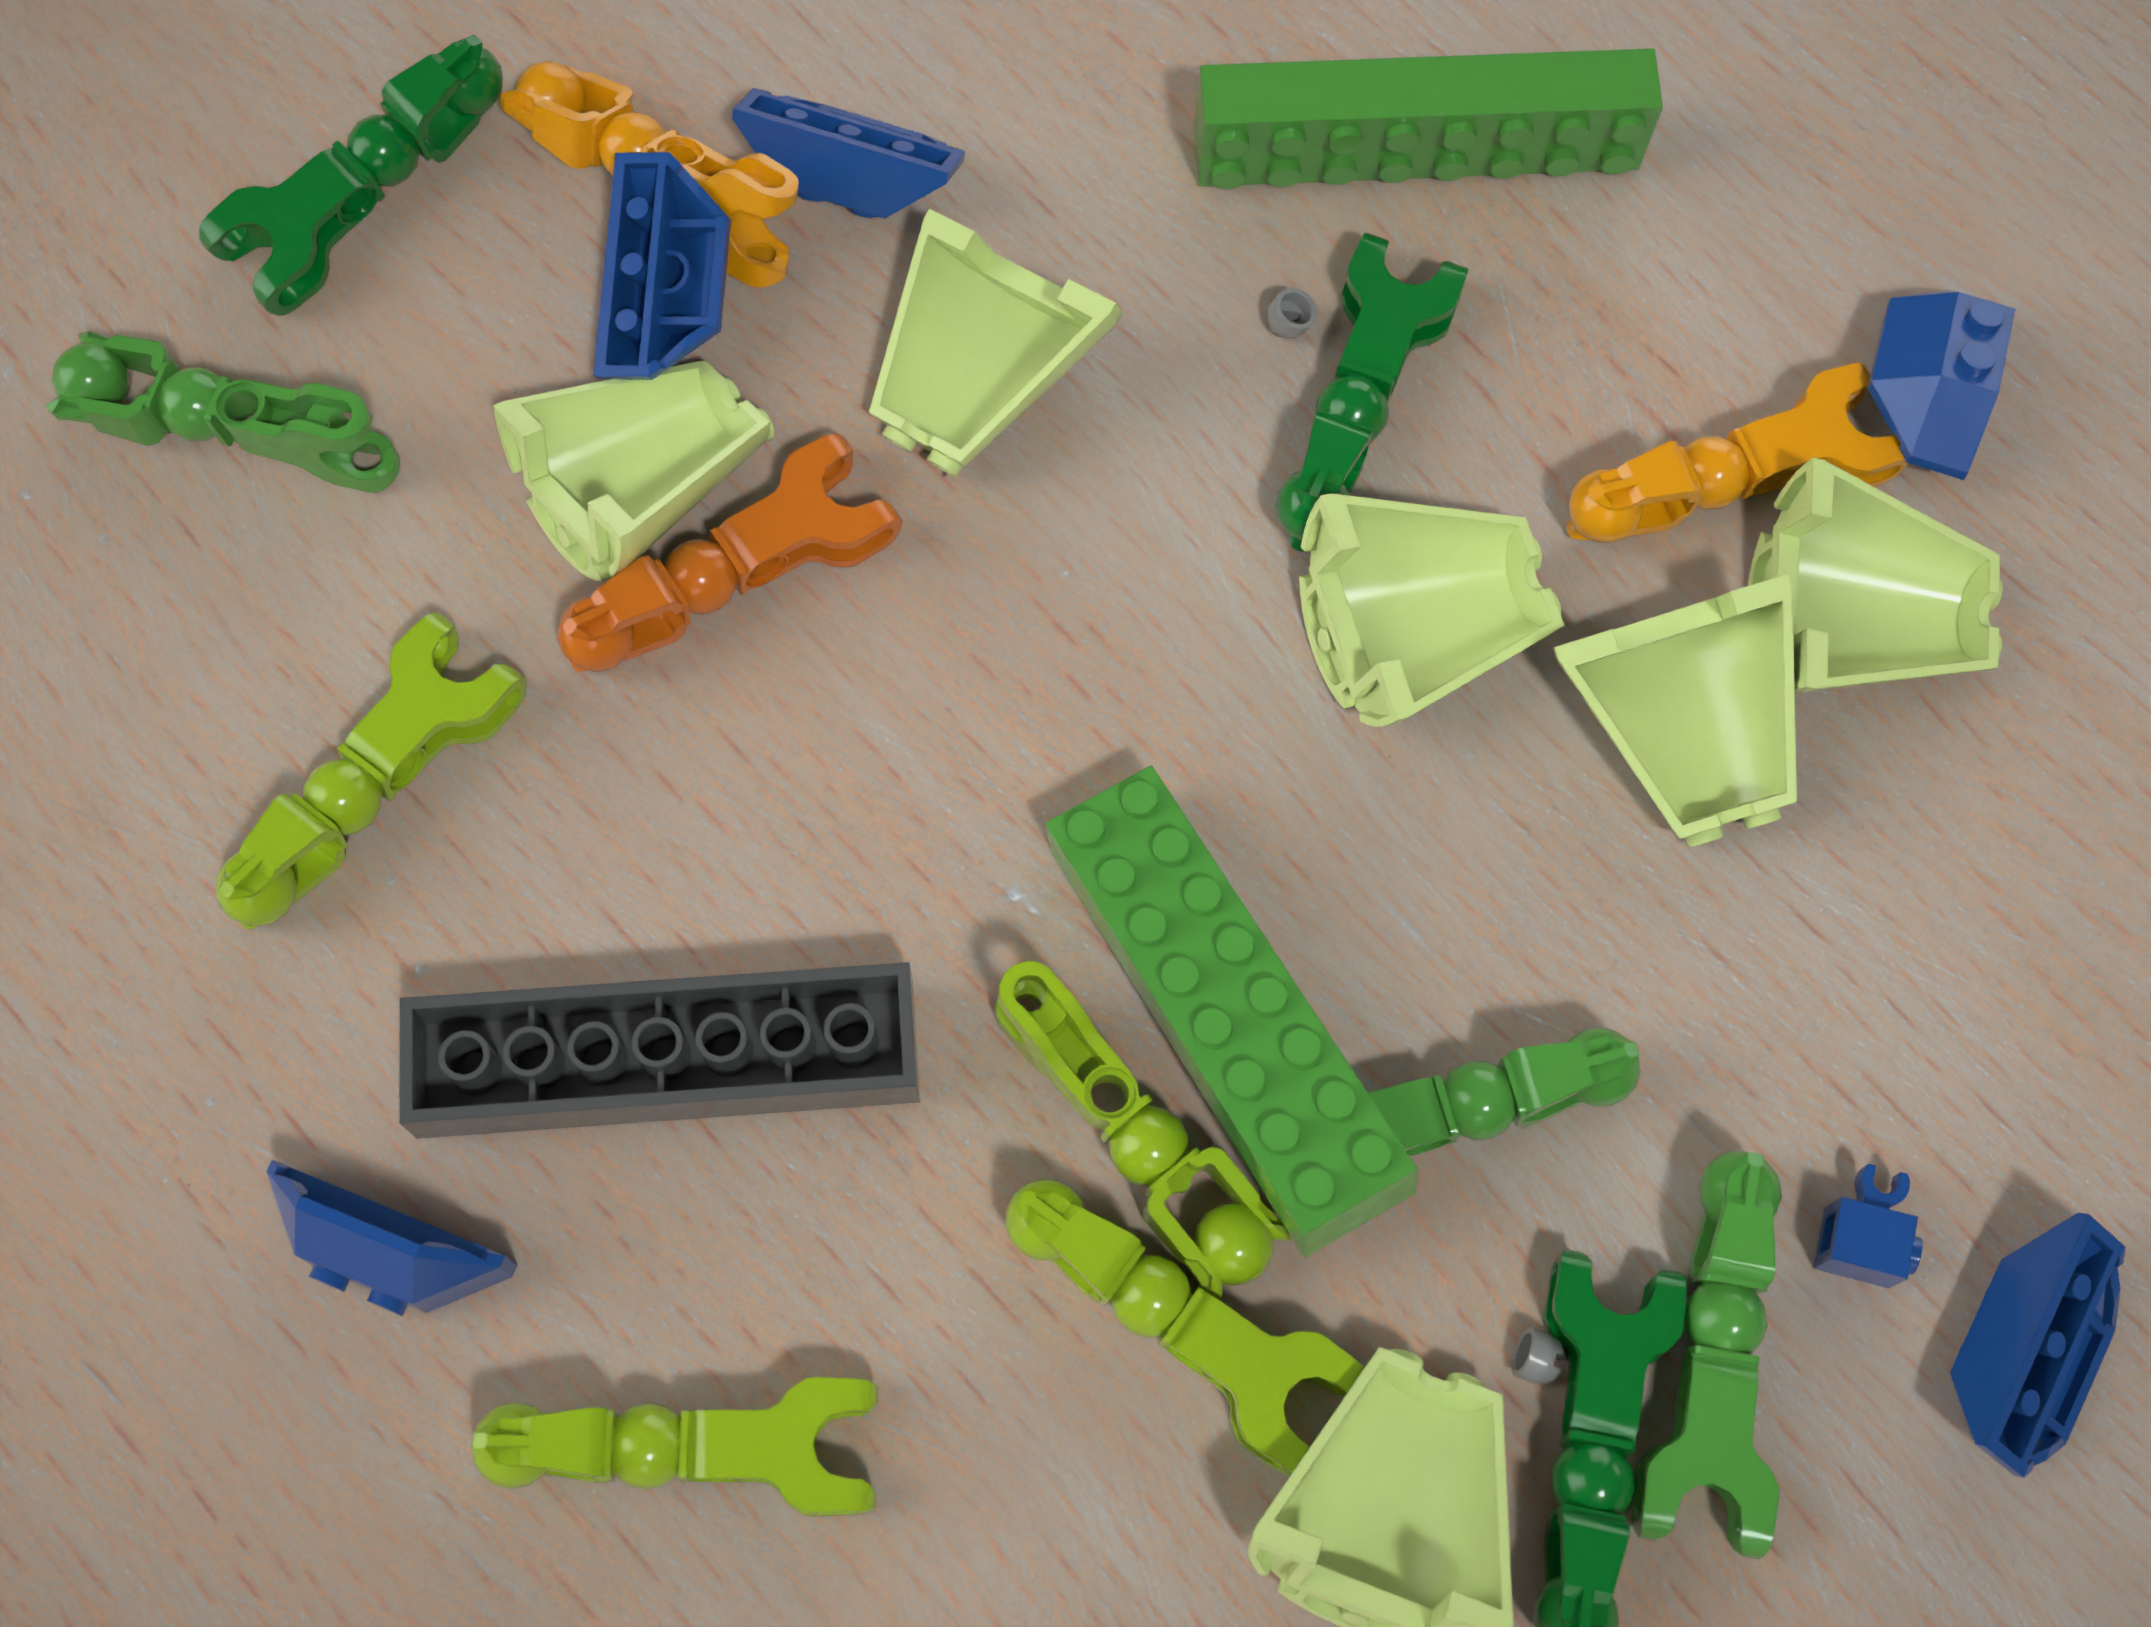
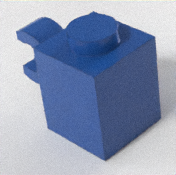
[1813,1164,1923,1288]

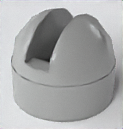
[1267,288,1317,339]
[1512,1327,1566,1385]

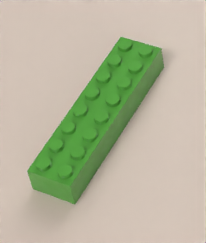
[1194,48,1663,189]
[1045,765,1418,1258]

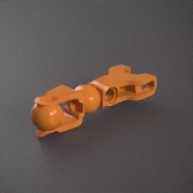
[557,433,903,672]

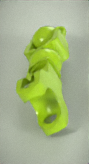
[215,613,527,930]
[995,961,1290,1301]
[1006,1179,1364,1477]
[471,1377,878,1516]

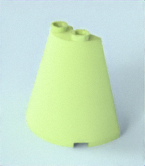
[869,209,1122,477]
[493,360,774,581]
[1748,457,2003,693]
[1299,493,1565,727]
[1553,573,1797,847]
[1248,1347,1514,1627]

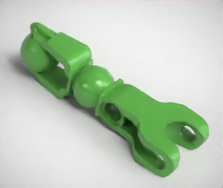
[45,331,400,492]
[1368,1028,1641,1156]
[1631,1151,1782,1559]

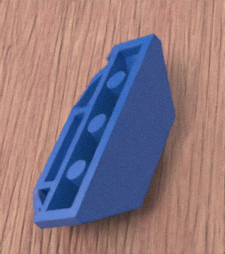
[732,88,965,219]
[593,152,731,380]
[1868,290,2015,480]
[266,1160,518,1316]
[1950,1212,2125,1478]

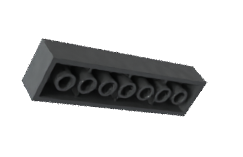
[399,962,920,1139]

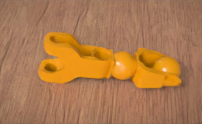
[500,60,799,288]
[1566,362,1909,543]

